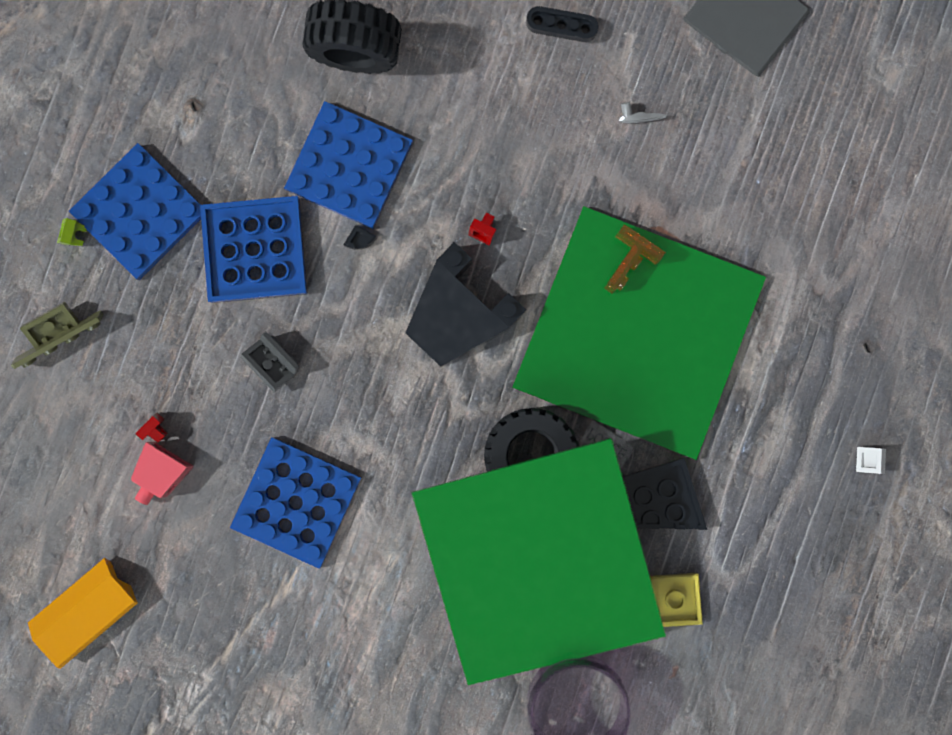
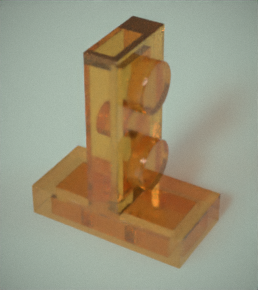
[604,224,666,293]

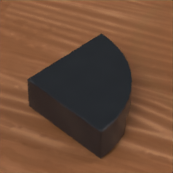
[343,225,377,250]

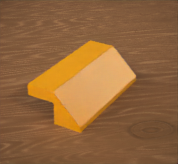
[28,558,138,669]

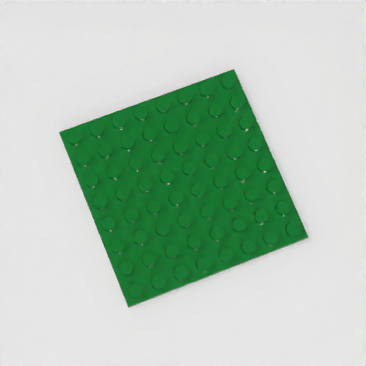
[512,206,766,460]
[412,438,666,686]

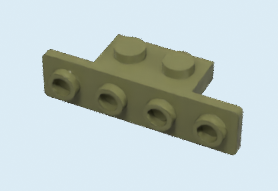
[11,302,104,369]

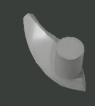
[619,102,666,123]

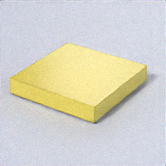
[650,573,703,627]

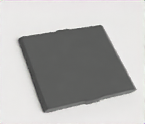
[683,0,810,77]

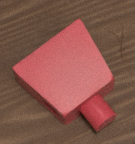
[131,442,193,505]

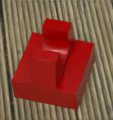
[468,212,496,246]
[135,413,168,443]

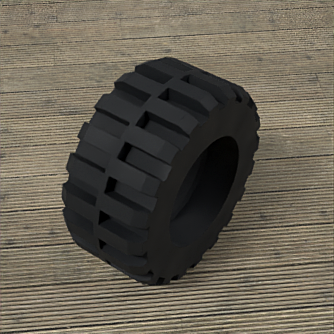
[302,0,402,74]
[484,408,580,471]

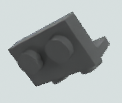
[240,331,299,393]

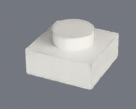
[856,447,886,474]

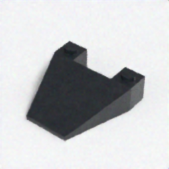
[405,242,526,367]

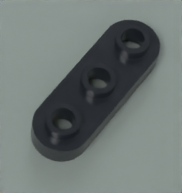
[526,6,598,42]

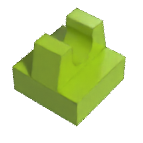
[57,218,87,246]

